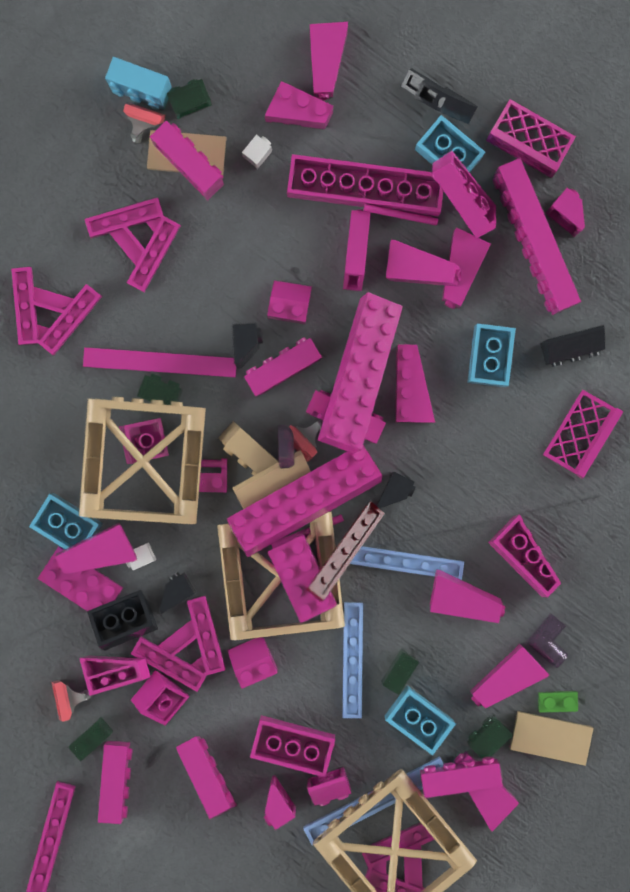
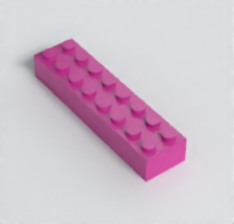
[287,154,444,217]
[492,158,581,315]
[318,292,403,453]
[227,445,382,557]

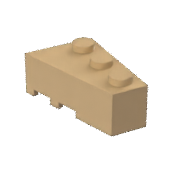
[219,421,279,476]

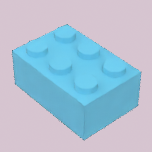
[105,57,172,110]
[415,115,485,173]
[467,324,516,387]
[29,493,103,549]
[385,685,456,755]

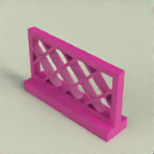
[486,99,576,178]
[543,389,624,479]

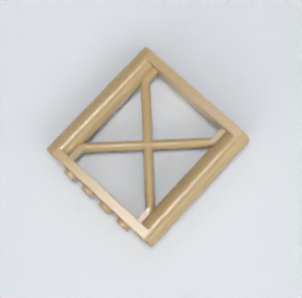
[79,397,206,524]
[217,512,345,640]
[313,769,477,892]

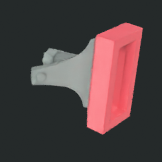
[123,103,166,143]
[282,421,322,462]
[51,680,91,722]

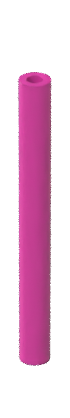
[363,203,438,226]
[271,514,344,549]

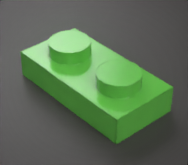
[538,691,578,713]

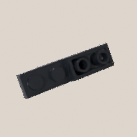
[401,68,478,124]

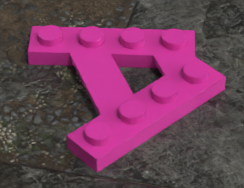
[85,197,181,293]
[11,267,102,355]
[131,595,226,692]
[362,822,435,892]

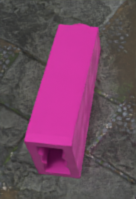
[310,22,348,101]
[343,209,371,291]
[442,227,491,309]
[386,240,462,286]
[54,523,137,574]
[429,569,505,623]
[470,644,549,709]
[454,751,519,832]

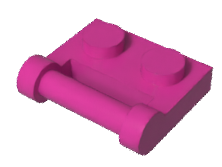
[199,458,228,493]

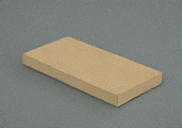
[147,130,227,176]
[233,450,311,509]
[510,711,593,766]

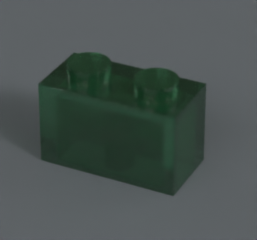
[167,79,212,120]
[137,373,183,405]
[381,649,419,695]
[467,715,513,758]
[68,717,113,762]

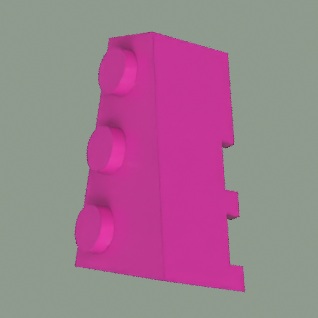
[265,81,333,129]
[79,656,151,696]

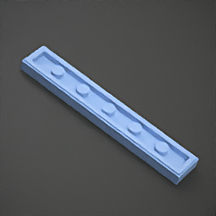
[350,546,464,580]
[342,602,363,718]

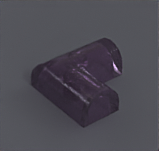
[278,425,295,469]
[526,613,568,668]

